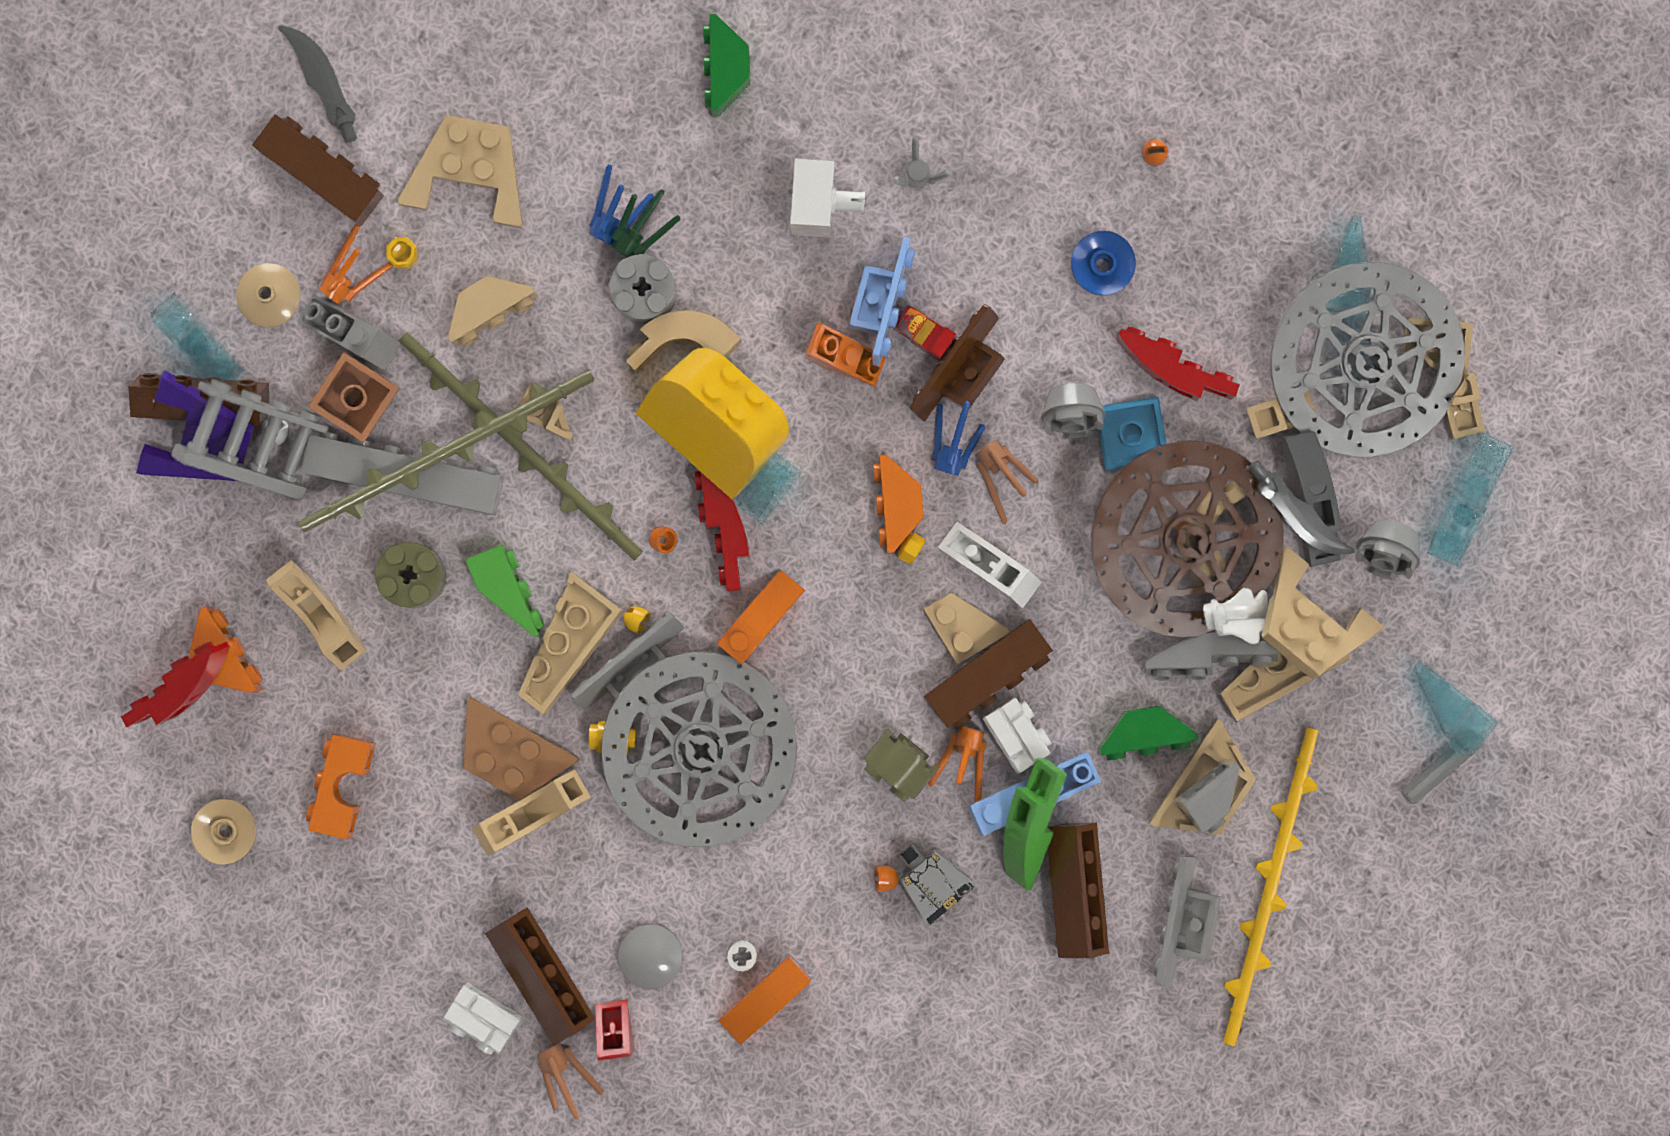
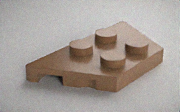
[464,697,579,800]

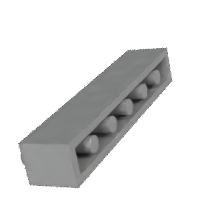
[301,432,504,516]

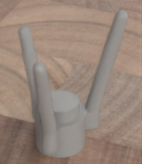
[893,136,951,188]

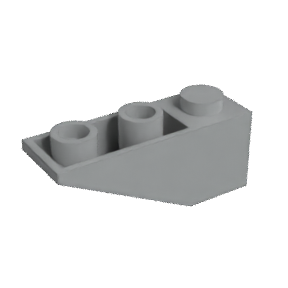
[297,294,401,371]

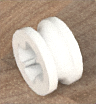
[727,941,757,971]

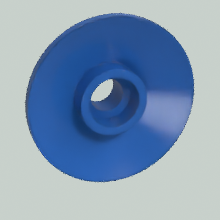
[1071,231,1136,296]

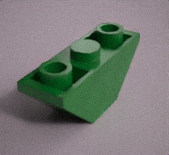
[703,14,750,117]
[1097,706,1198,761]

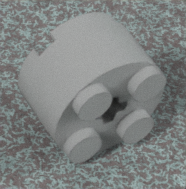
[609,254,677,324]

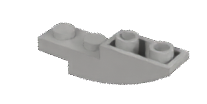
[1145,632,1278,681]

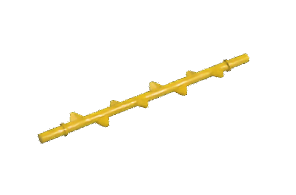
[1223,727,1319,1046]

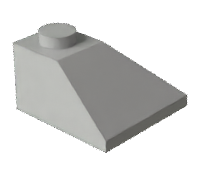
[1174,760,1240,833]

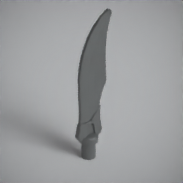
[279,25,357,143]
[1248,460,1354,554]

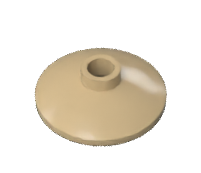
[236,263,301,327]
[191,799,257,865]

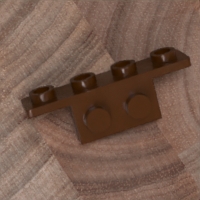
[910,304,1005,422]

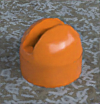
[1142,139,1169,166]
[648,526,677,554]
[874,866,899,892]

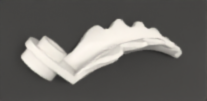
[1204,588,1273,644]

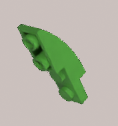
[1003,758,1067,890]

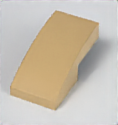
[1246,391,1316,439]

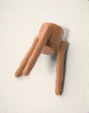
[976,440,1038,524]
[537,1043,604,1120]

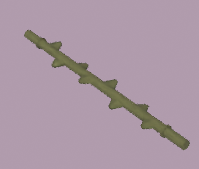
[399,332,643,561]
[298,370,595,533]

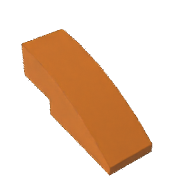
[718,954,812,1045]

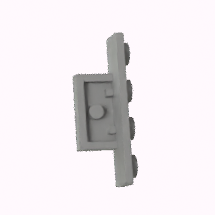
[570,613,684,710]
[1154,855,1221,986]

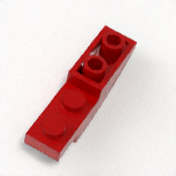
[1116,327,1240,401]
[694,471,750,592]
[120,641,230,728]

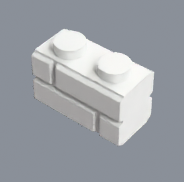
[982,697,1052,774]
[443,982,523,1054]

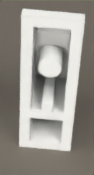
[938,522,1042,609]

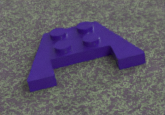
[136,370,255,481]

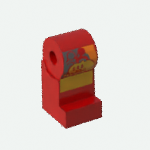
[892,305,957,362]

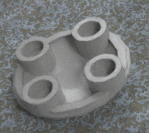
[618,924,683,990]

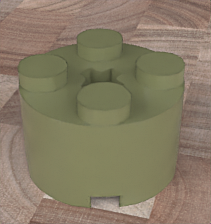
[375,542,447,608]
[864,727,940,802]

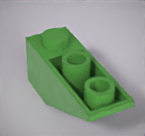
[465,544,544,637]

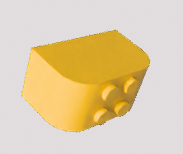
[635,348,789,500]

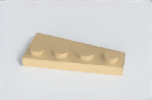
[518,572,624,715]
[1219,603,1350,723]

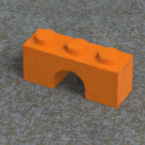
[306,734,376,840]

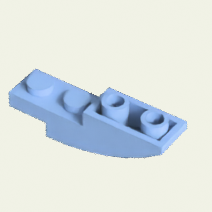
[967,752,1101,836]

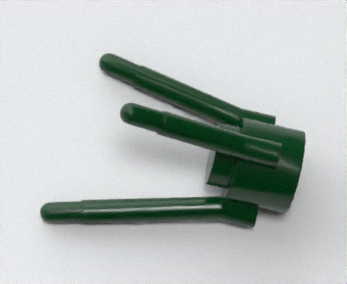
[611,189,681,258]

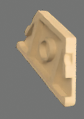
[1148,718,1256,835]

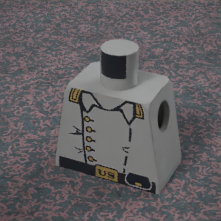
[898,843,976,927]

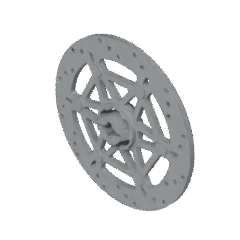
[1270,262,1465,457]
[601,652,797,847]

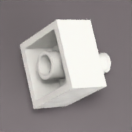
[790,158,865,238]

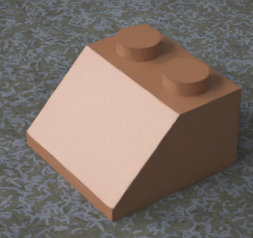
[308,352,400,443]

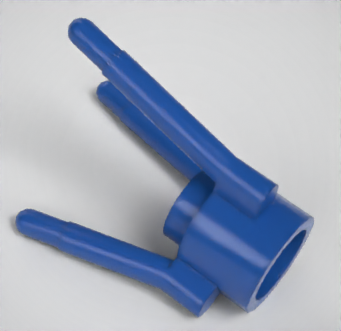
[589,164,654,245]
[931,401,985,476]

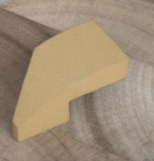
[1445,372,1485,440]
[518,385,572,441]

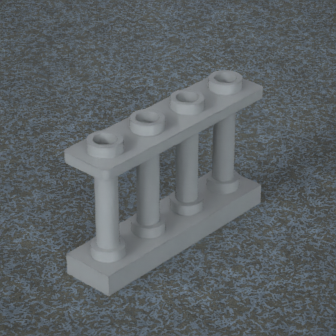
[171,380,329,500]

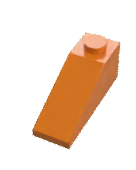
[717,570,805,665]

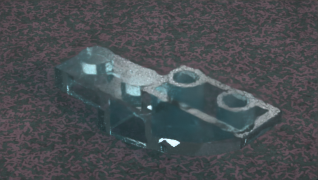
[1427,432,1514,566]

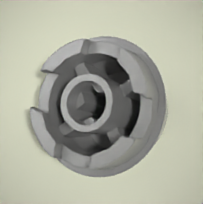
[1041,382,1106,439]
[1355,519,1420,580]

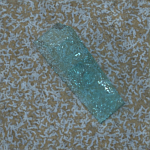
[150,292,245,380]

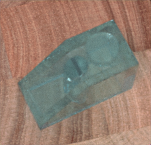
[737,452,802,525]

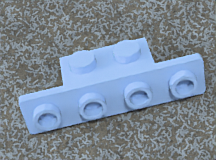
[849,237,915,366]

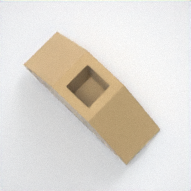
[448,276,538,347]

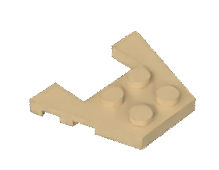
[397,115,523,228]
[1262,546,1384,679]

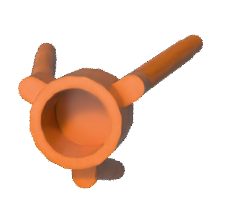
[319,224,393,304]
[928,726,987,803]

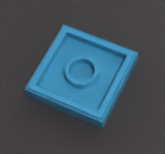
[1098,396,1167,471]

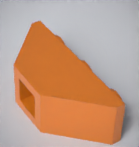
[806,323,886,387]
[873,455,924,554]
[189,606,263,693]

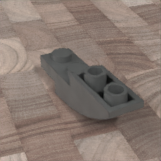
[1282,431,1342,567]

